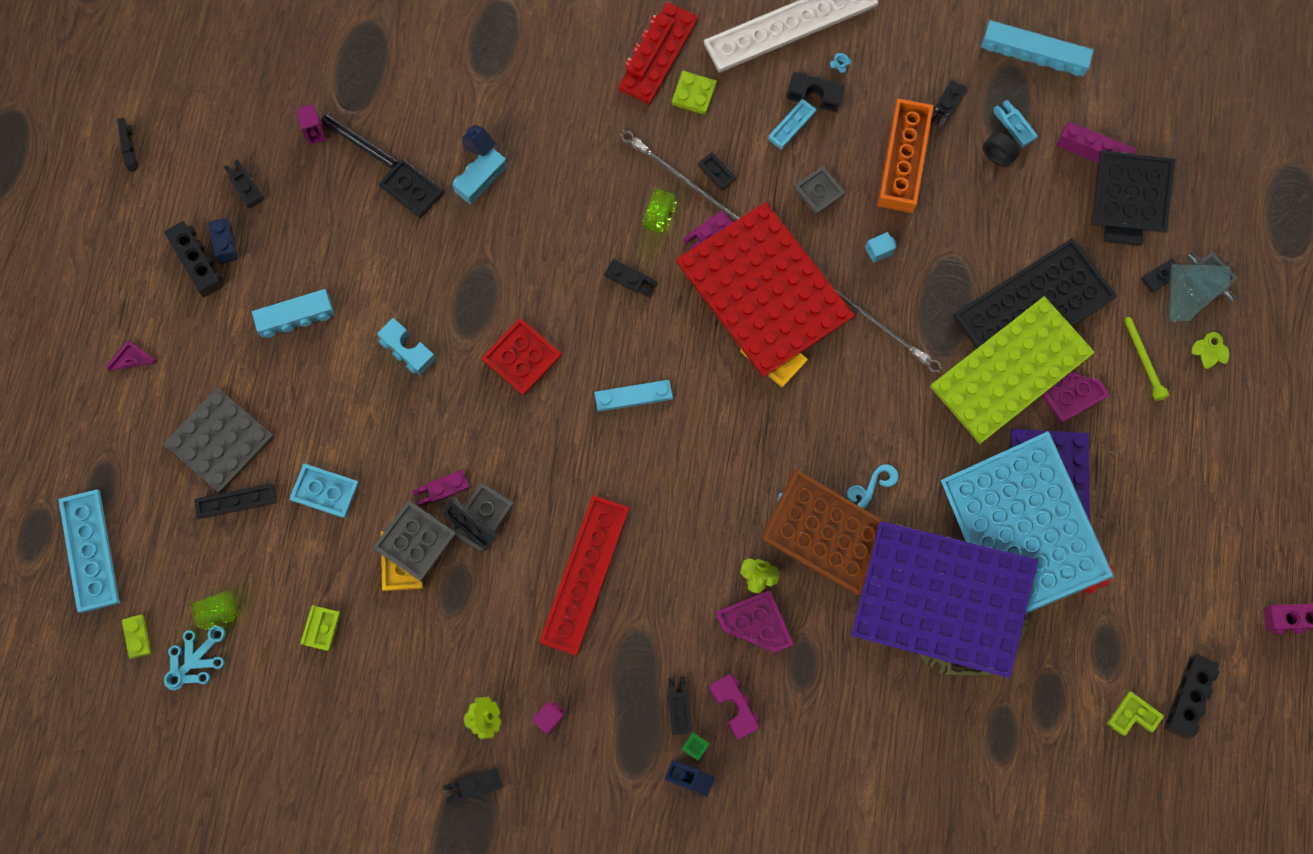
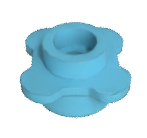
[830,53,851,73]

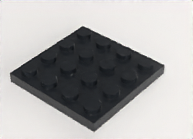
[1091,150,1175,233]

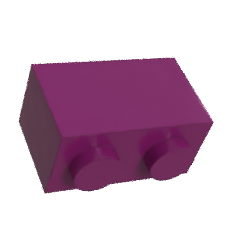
[296,104,326,145]
[532,702,565,736]

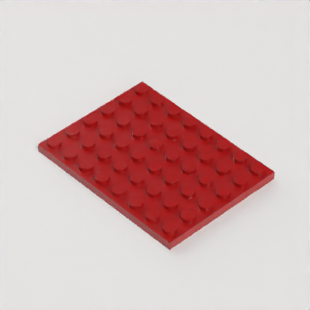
[676,202,855,378]

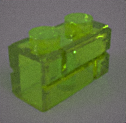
[642,188,678,234]
[190,590,240,630]

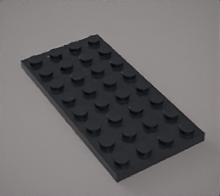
[953,238,1117,349]

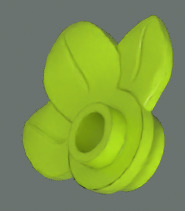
[1191,332,1229,369]

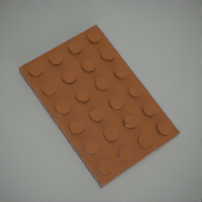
[760,469,885,595]

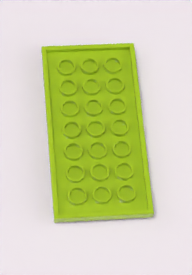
[930,296,1095,444]

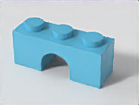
[377,318,436,376]

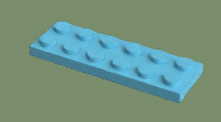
[58,489,120,613]

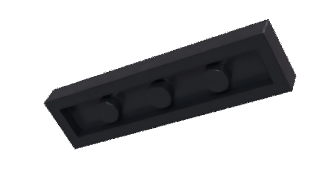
[194,483,277,519]

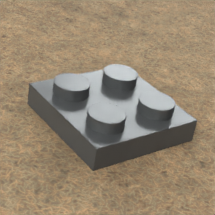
[793,166,845,215]

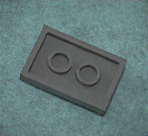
[450,483,514,553]

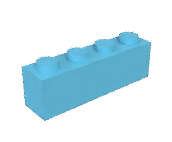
[252,289,335,338]

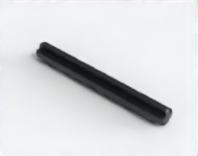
[321,114,398,169]

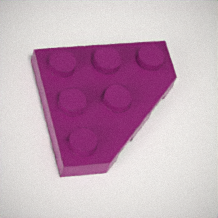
[1042,372,1110,424]
[715,590,794,653]

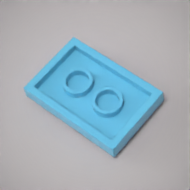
[289,464,359,519]

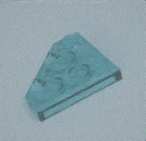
[1168,264,1230,321]

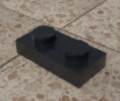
[698,152,736,191]

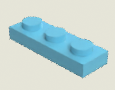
[768,99,816,150]

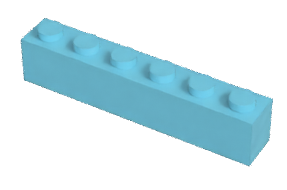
[981,20,1093,77]

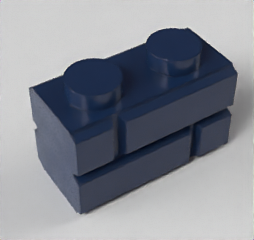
[208,218,238,264]

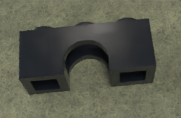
[786,71,845,113]

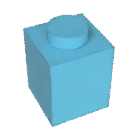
[865,232,896,263]

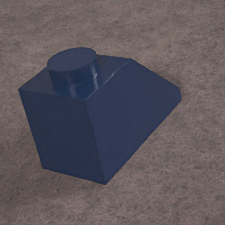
[462,125,496,157]
[664,761,715,797]

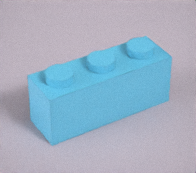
[452,148,507,205]

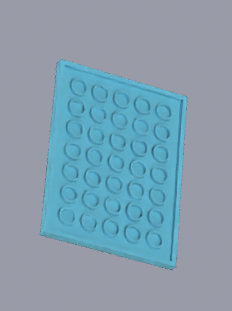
[941,432,1114,614]

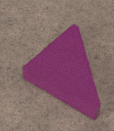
[105,340,157,371]

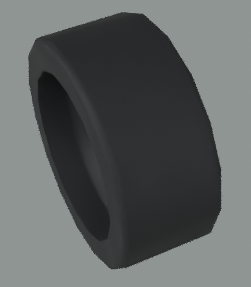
[983,132,1019,167]

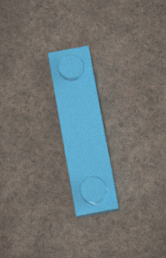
[595,380,673,412]

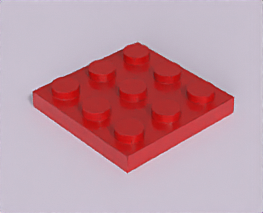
[481,318,562,396]

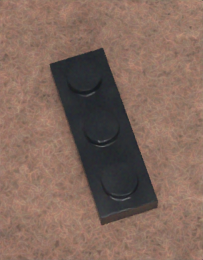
[443,497,498,551]

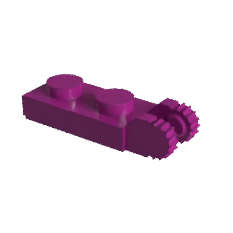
[682,210,733,250]
[412,470,469,507]

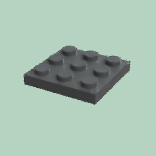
[372,500,456,582]

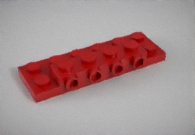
[618,2,699,105]

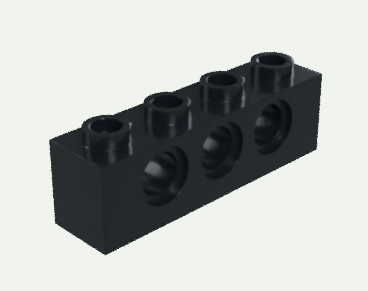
[164,221,223,298]
[1163,654,1219,739]

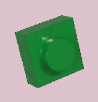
[681,733,709,761]

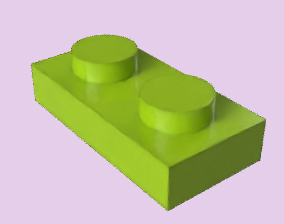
[122,614,151,659]

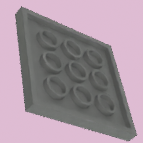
[163,387,274,494]

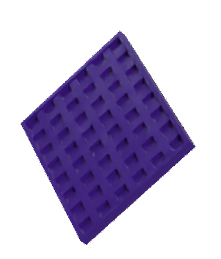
[851,521,1038,678]

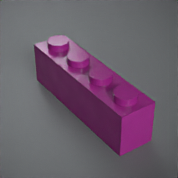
[1056,121,1136,163]

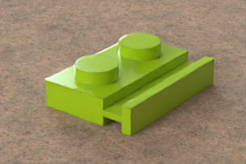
[300,605,341,652]

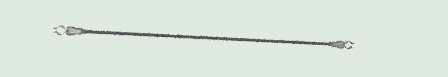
[620,131,943,374]

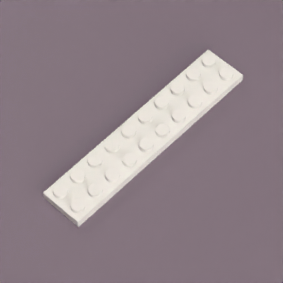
[704,0,879,73]

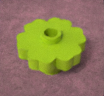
[740,559,780,593]
[464,697,501,739]

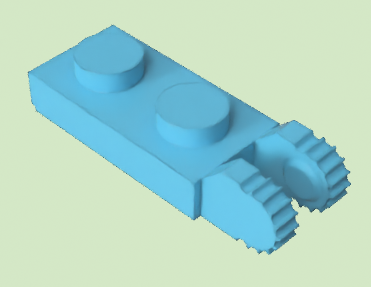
[993,100,1038,148]

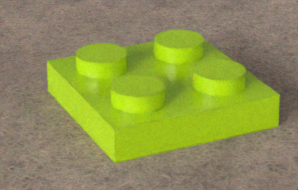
[672,71,717,115]

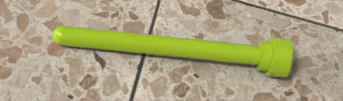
[1124,317,1170,401]

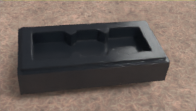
[1141,258,1183,293]

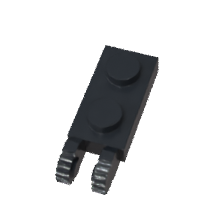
[931,79,967,127]
[117,118,138,171]
[224,159,265,209]
[604,259,658,297]
[668,677,692,735]
[443,768,503,803]

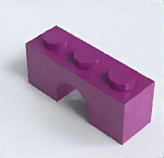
[708,674,760,741]

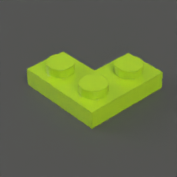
[1106,691,1164,736]

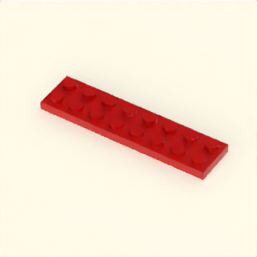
[539,495,629,656]

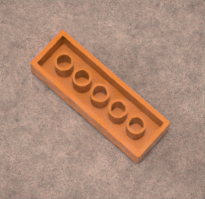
[877,99,933,213]

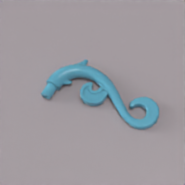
[846,464,899,509]

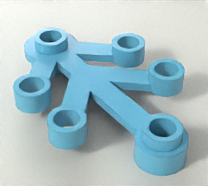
[164,626,226,690]

